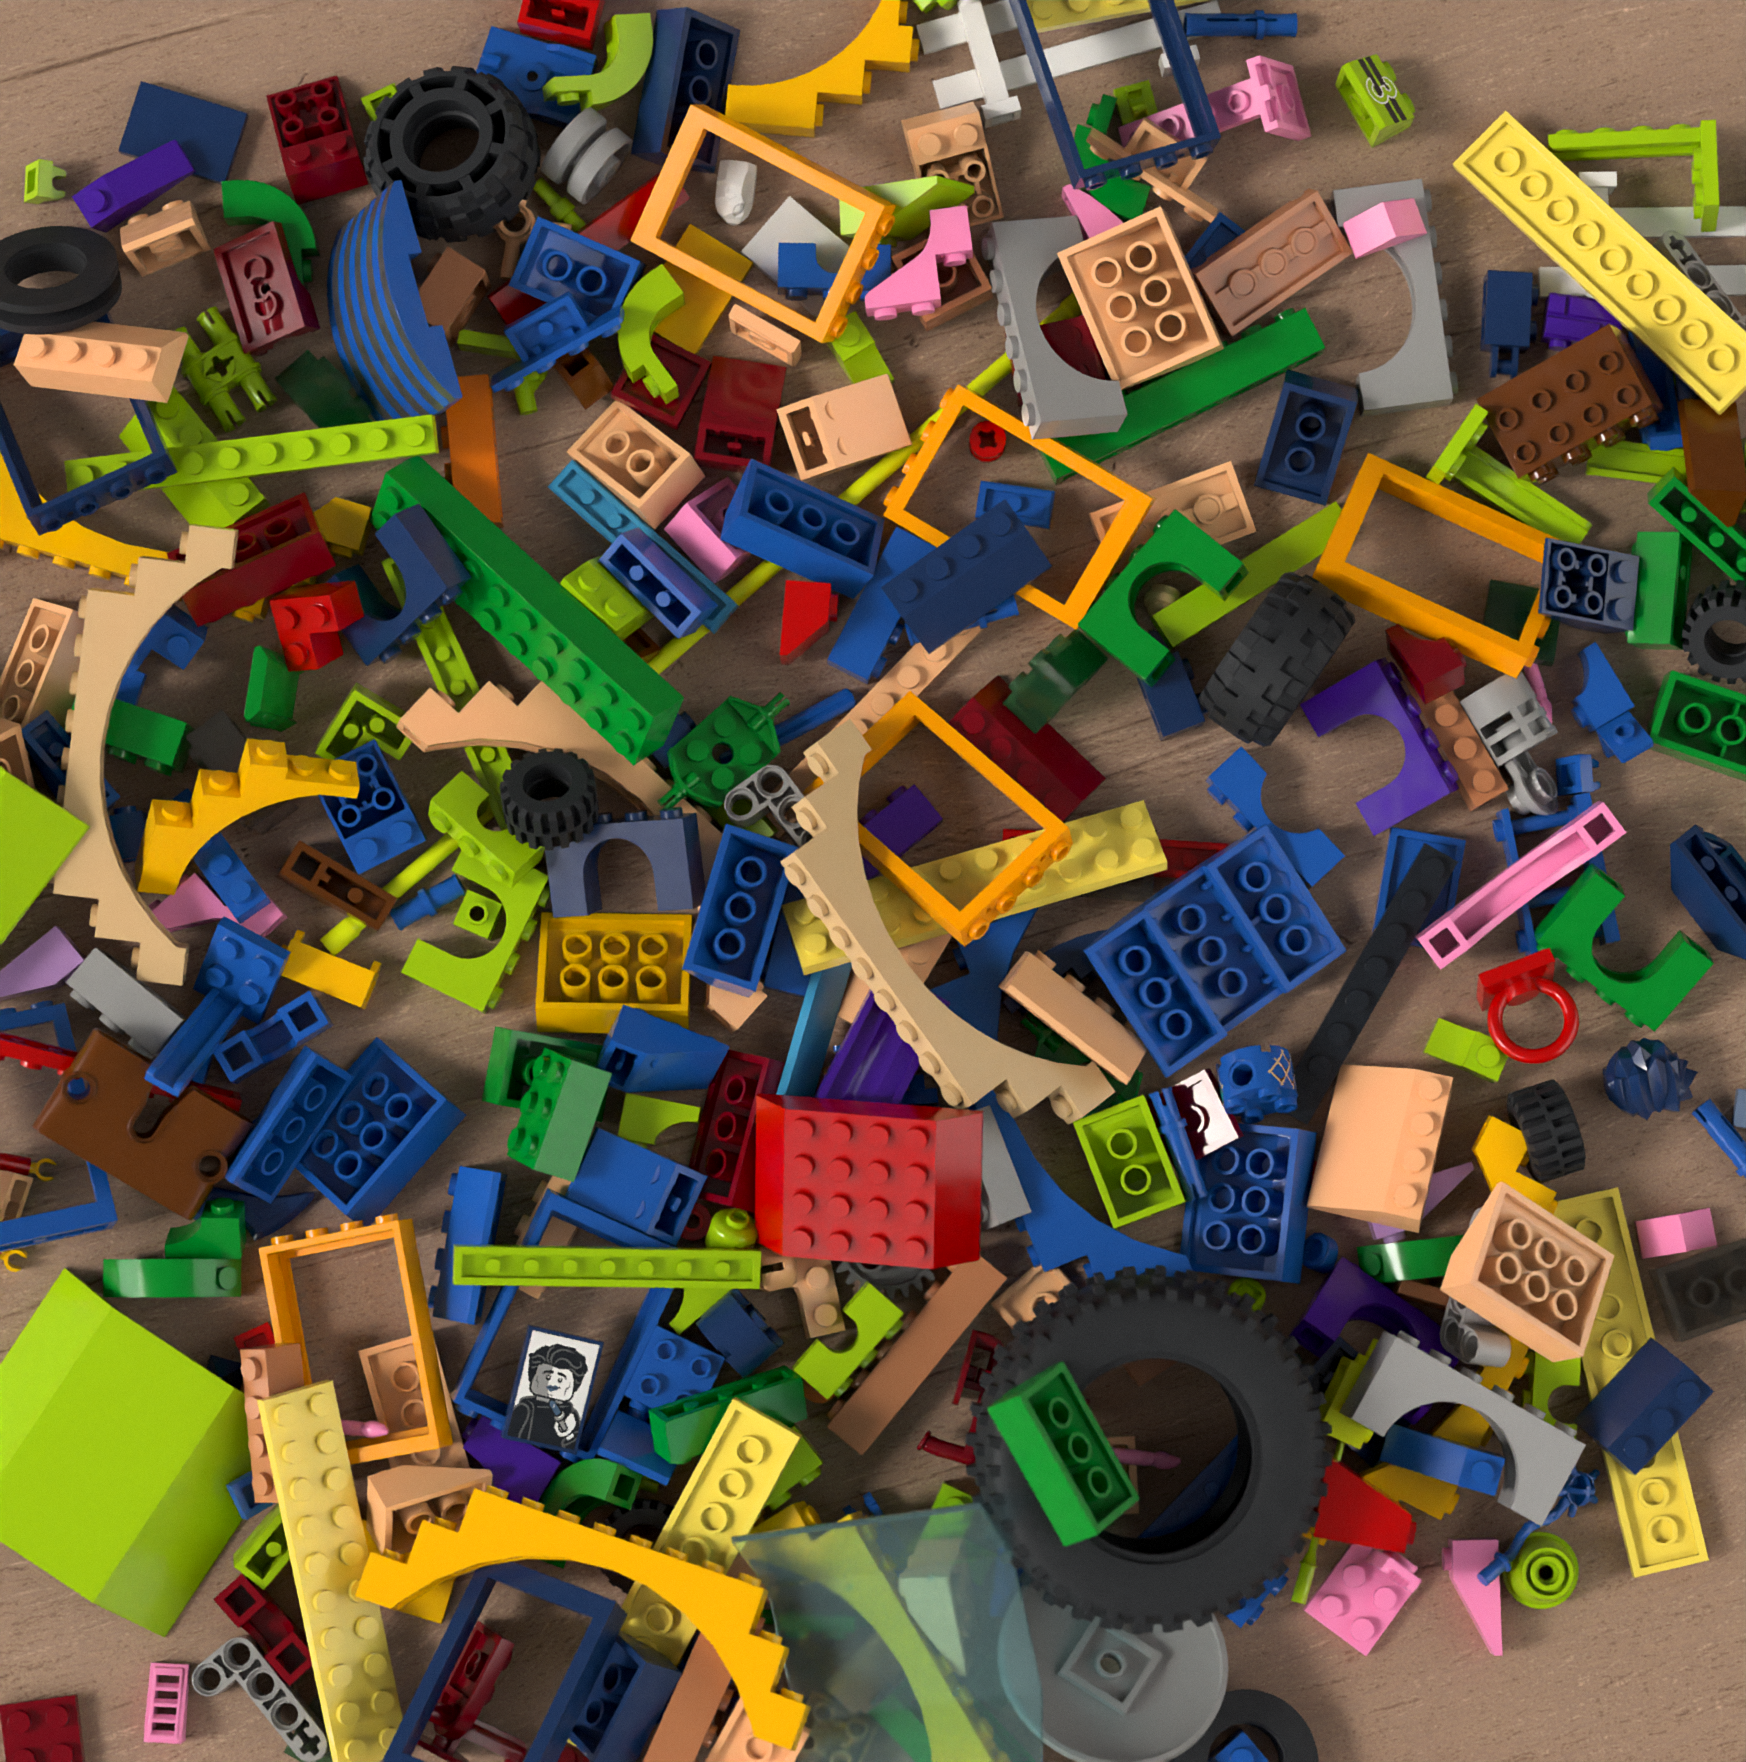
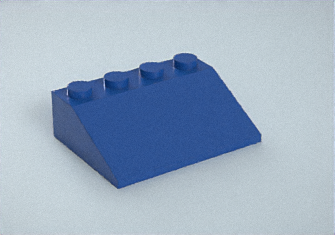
[295,1037,466,1227]
[1180,1123,1317,1284]

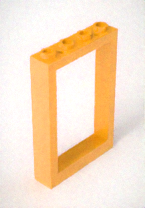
[630,104,896,343]
[883,384,1157,630]
[1312,453,1559,678]
[802,691,1073,947]
[258,1213,453,1465]

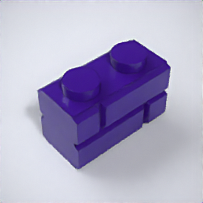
[1540,292,1622,352]

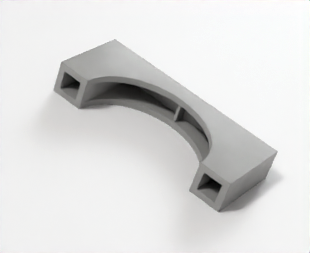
[1330,179,1458,417]
[981,215,1127,440]
[1340,1331,1586,1526]

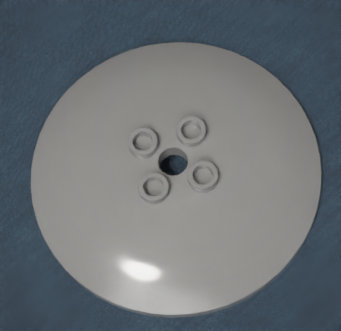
[998,1584,1228,1762]

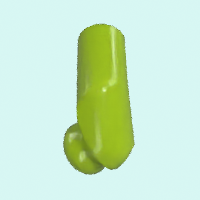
[514,370,548,415]

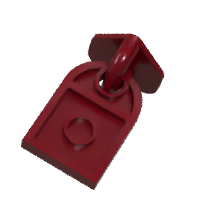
[916,1329,1091,1465]
[417,1621,527,1762]

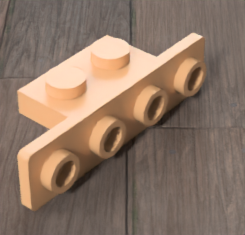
[1086,117,1218,223]

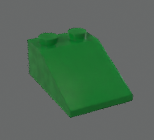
[482,1026,609,1122]

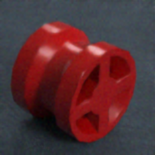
[968,421,1006,463]

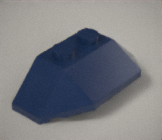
[1670,824,1746,960]

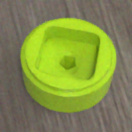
[1227,1278,1266,1311]

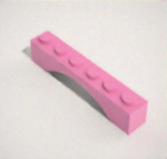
[1415,800,1626,970]

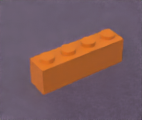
[441,374,504,528]

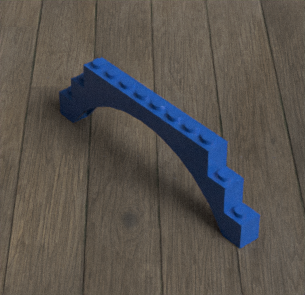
[930,907,1193,1280]

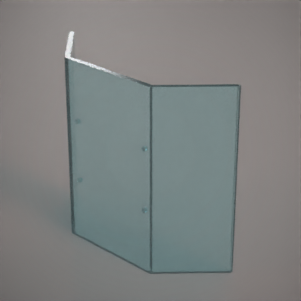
[731,1502,1043,1762]

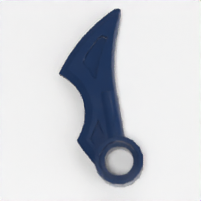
[194,1187,315,1241]

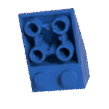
[318,739,427,875]
[596,1004,730,1093]
[564,1127,708,1246]

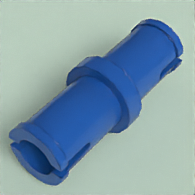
[390,874,466,931]

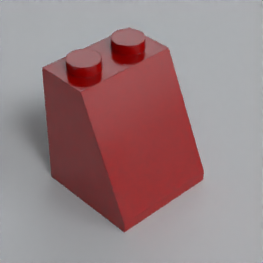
[1309,1456,1417,1554]

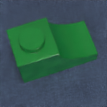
[164,1198,247,1259]

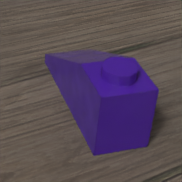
[72,139,196,233]

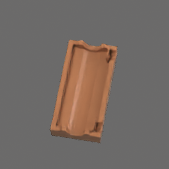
[1190,188,1353,336]

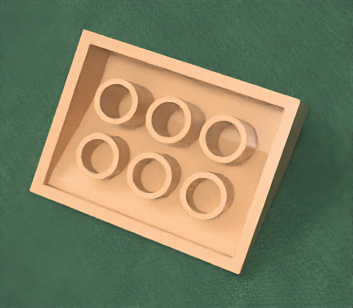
[1057,206,1224,390]
[1307,1064,1453,1233]
[1440,1182,1615,1362]

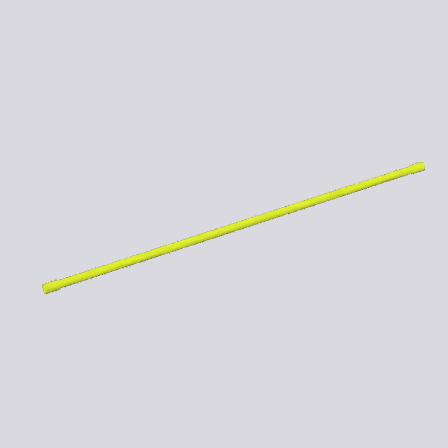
[320,292,1082,956]

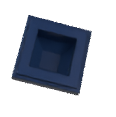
[206,1355,243,1390]

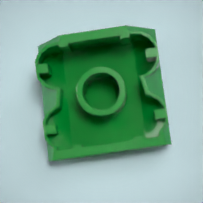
[244,645,305,732]

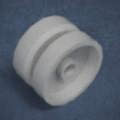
[541,107,633,205]

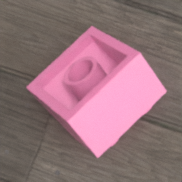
[664,477,753,584]

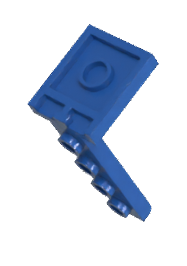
[144,916,291,1097]

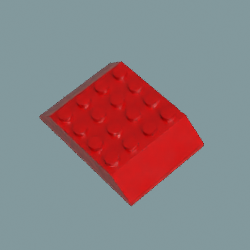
[755,1093,984,1269]

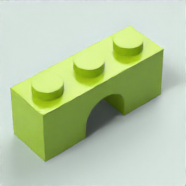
[428,771,544,888]
[792,1280,904,1400]
[1521,1348,1581,1439]

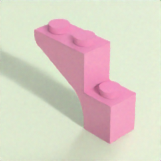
[865,205,973,321]
[149,873,288,938]

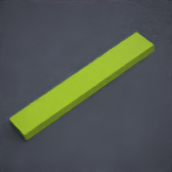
[1150,501,1342,650]

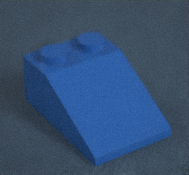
[508,216,647,333]

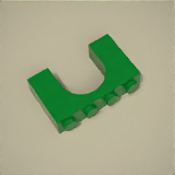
[1077,509,1249,688]
[1534,863,1714,1032]

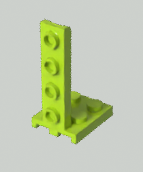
[1548,119,1720,232]
[1425,404,1592,544]
[1585,437,1746,515]

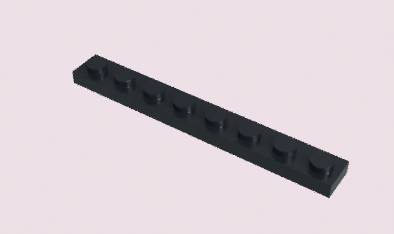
[1287,843,1458,1125]

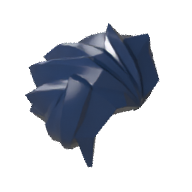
[1603,1037,1698,1121]

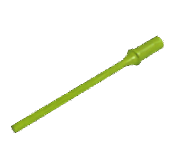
[1291,1440,1345,1605]

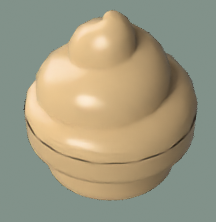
[1144,584,1180,617]

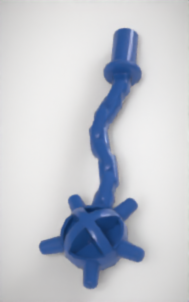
[1477,1466,1600,1586]

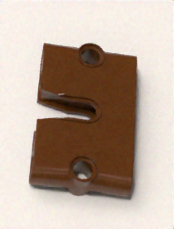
[32,1028,254,1221]

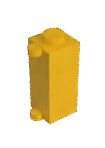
[281,930,382,1010]

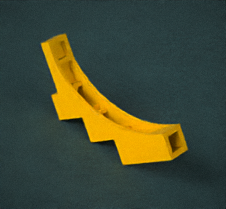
[725,0,920,138]
[134,738,360,895]

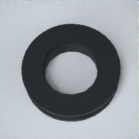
[0,226,122,335]
[1168,1689,1319,1762]

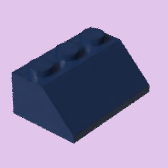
[1573,1337,1714,1475]
[569,1630,682,1762]

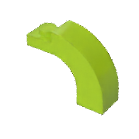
[542,13,653,112]
[618,264,685,405]

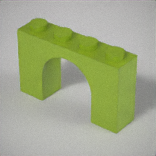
[401,850,551,1014]

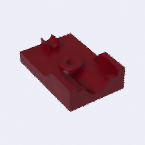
[213,221,320,356]

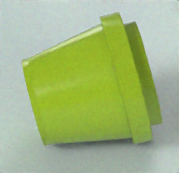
[1501,1531,1579,1609]

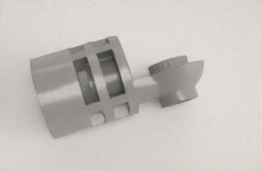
[1460,671,1558,815]

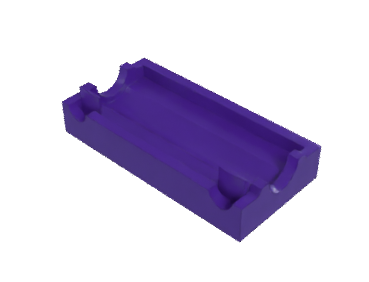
[815,989,951,1104]

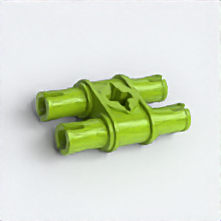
[176,306,278,433]

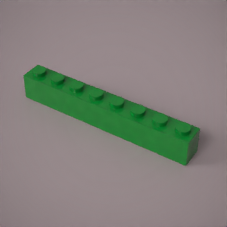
[1037,308,1325,485]

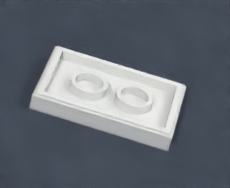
[741,196,850,318]

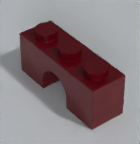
[213,1574,312,1686]

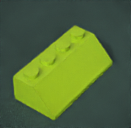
[118,386,270,528]

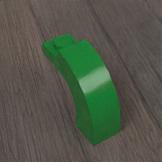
[1074,94,1151,223]
[221,180,320,291]
[1357,1234,1465,1283]
[103,1259,241,1297]
[538,1459,643,1569]

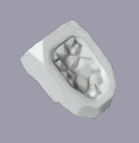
[715,160,757,226]

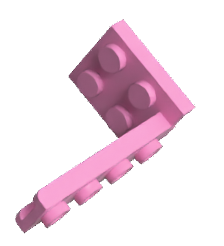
[1118,55,1311,148]
[1303,1544,1422,1656]

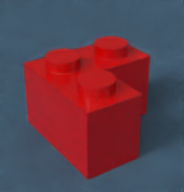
[269,581,364,672]

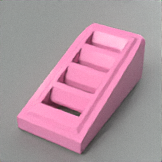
[144,1662,190,1744]

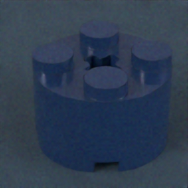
[695,1289,785,1378]

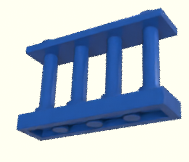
[1492,792,1621,956]

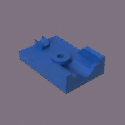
[476,26,598,129]

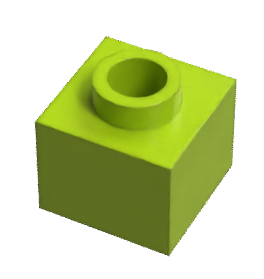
[453,890,504,941]

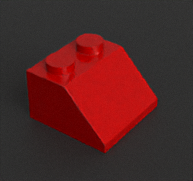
[780,580,839,665]

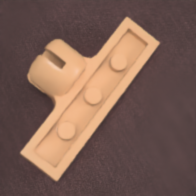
[757,1247,845,1339]

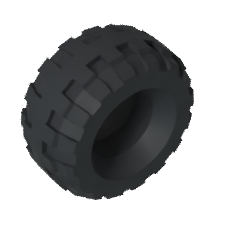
[363,66,541,243]
[1199,572,1355,747]

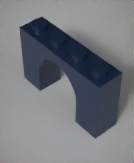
[326,503,471,666]
[545,807,706,918]

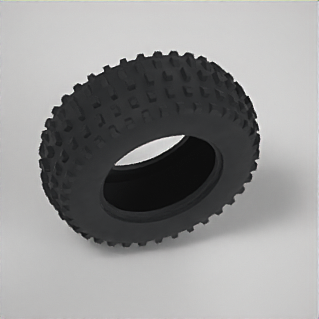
[965,1265,1332,1634]

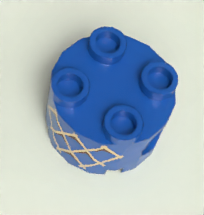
[1215,1045,1298,1124]

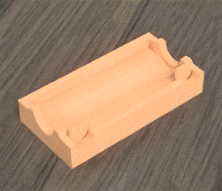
[1088,461,1257,576]

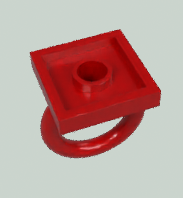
[1476,948,1579,1064]

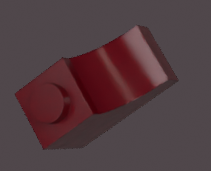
[1385,623,1467,705]

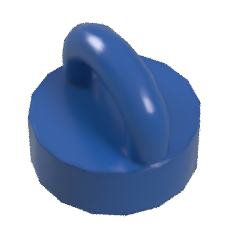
[1302,1232,1338,1274]

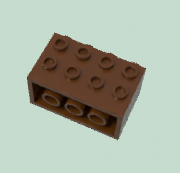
[1476,324,1665,485]

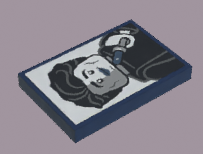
[501,1324,604,1454]

